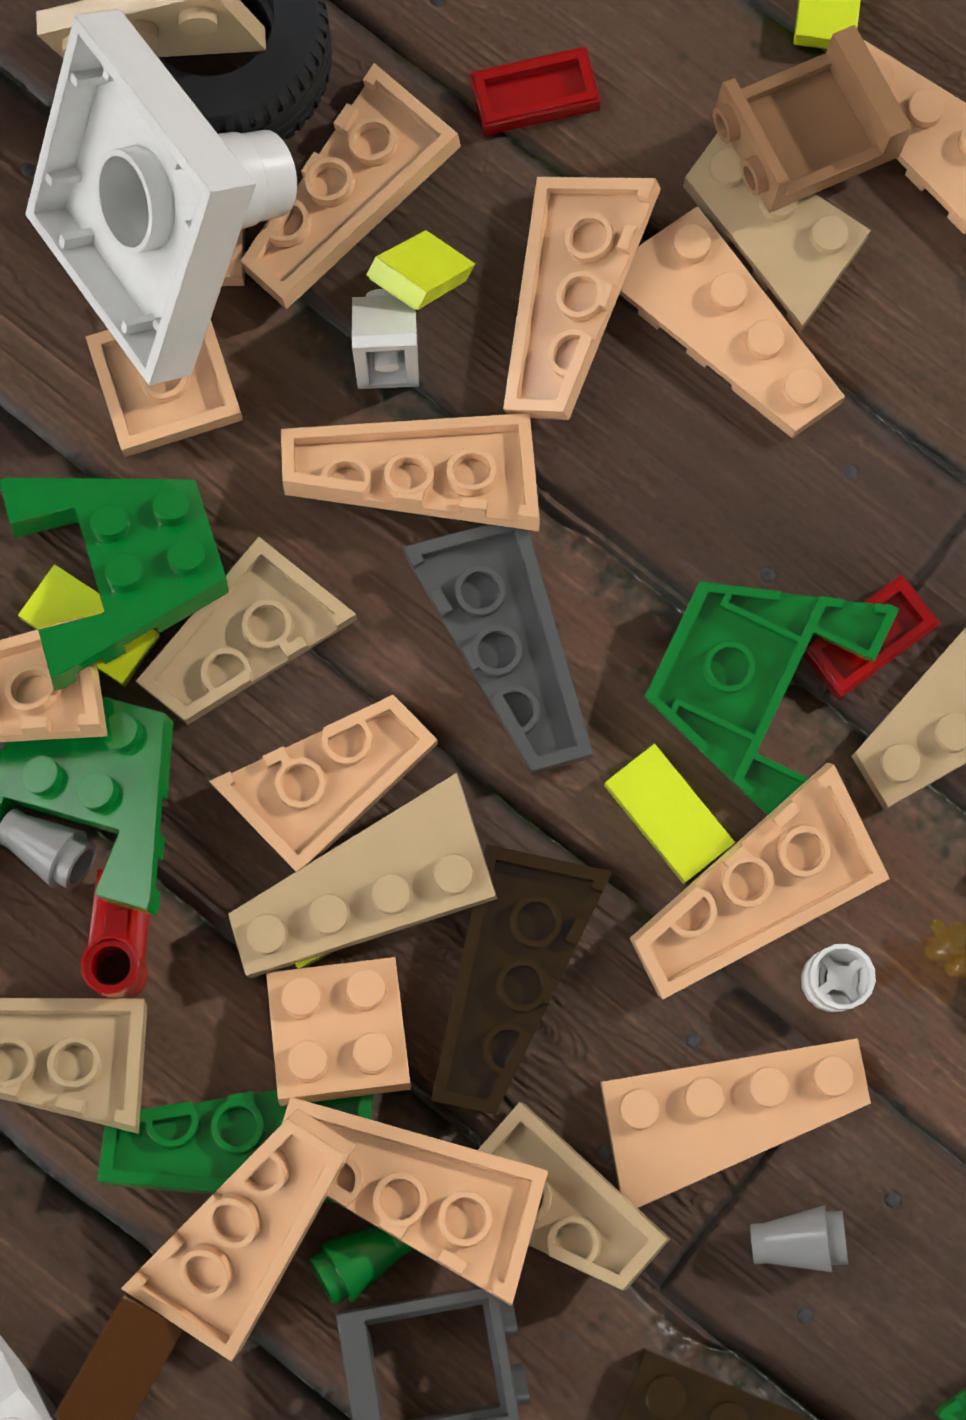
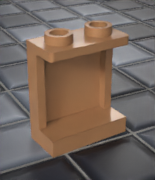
[713,25,912,213]

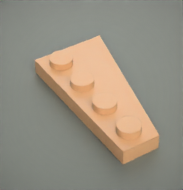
[864,40,966,235]
[240,63,461,309]
[629,762,890,999]

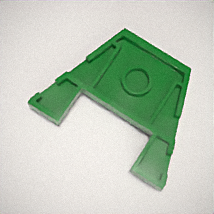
[0,478,229,691]
[644,582,899,815]
[0,697,173,916]

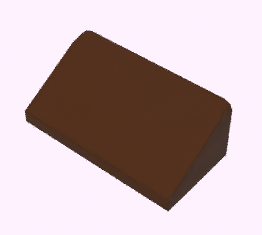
[53,1294,184,1420]

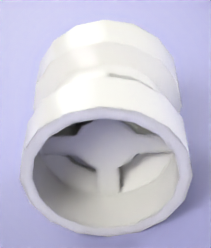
[801,944,876,1012]

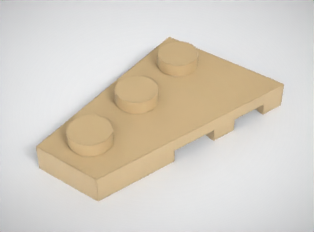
[36,0,266,59]
[683,133,871,334]
[478,1102,670,1290]

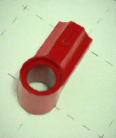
[80,869,151,999]

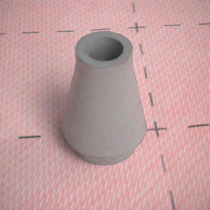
[0,809,97,890]
[750,1205,848,1272]

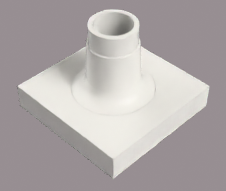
[25,9,297,386]

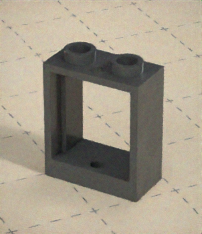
[336,1285,531,1420]

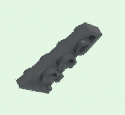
[402,524,593,775]

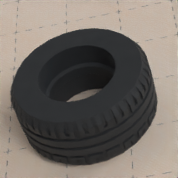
[158,0,332,140]

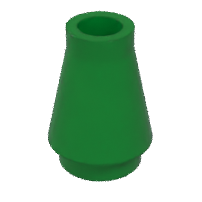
[308,1225,412,1305]

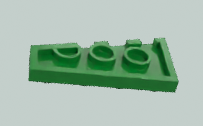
[97,1090,374,1205]

